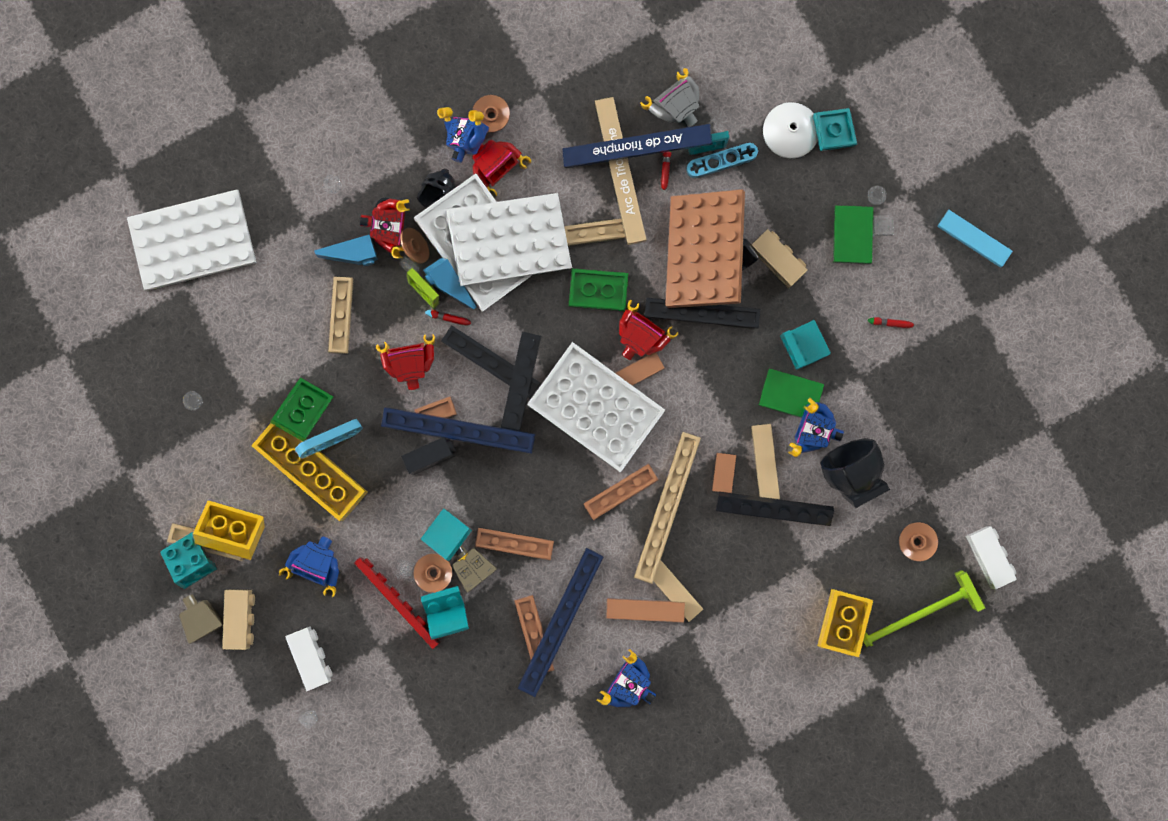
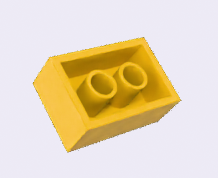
[193,500,265,560]
[817,589,873,657]

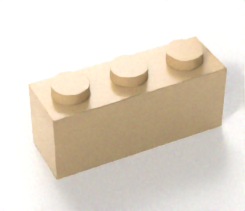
[751,229,807,288]
[222,589,255,650]

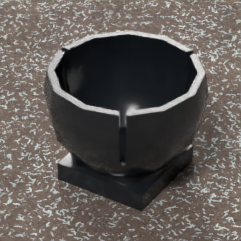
[820,438,890,508]

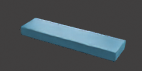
[937,210,1012,268]

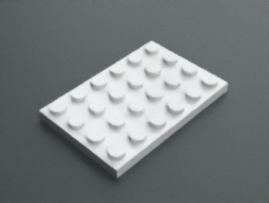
[414,174,532,312]
[127,190,256,291]
[446,193,572,286]
[527,342,665,472]

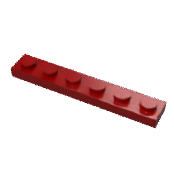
[354,557,440,649]

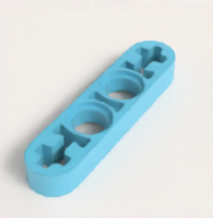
[687,143,758,178]
[295,419,363,458]

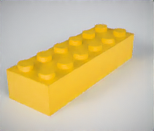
[251,423,368,521]

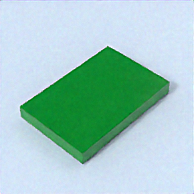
[833,206,873,264]
[569,269,629,312]
[758,368,824,418]
[270,377,333,441]

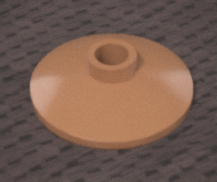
[473,95,510,133]
[400,228,429,264]
[899,522,938,561]
[413,554,452,593]

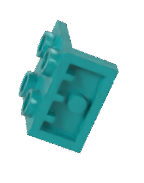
[780,320,830,370]
[160,532,218,589]
[421,586,469,640]

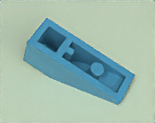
[314,235,378,266]
[423,258,477,309]

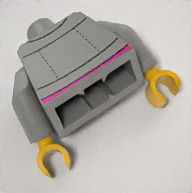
[640,68,699,127]

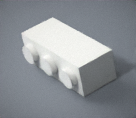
[966,526,1017,589]
[285,627,333,691]

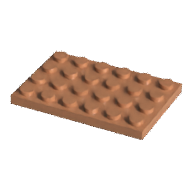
[665,189,745,308]

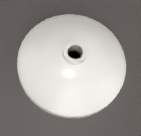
[763,102,818,158]

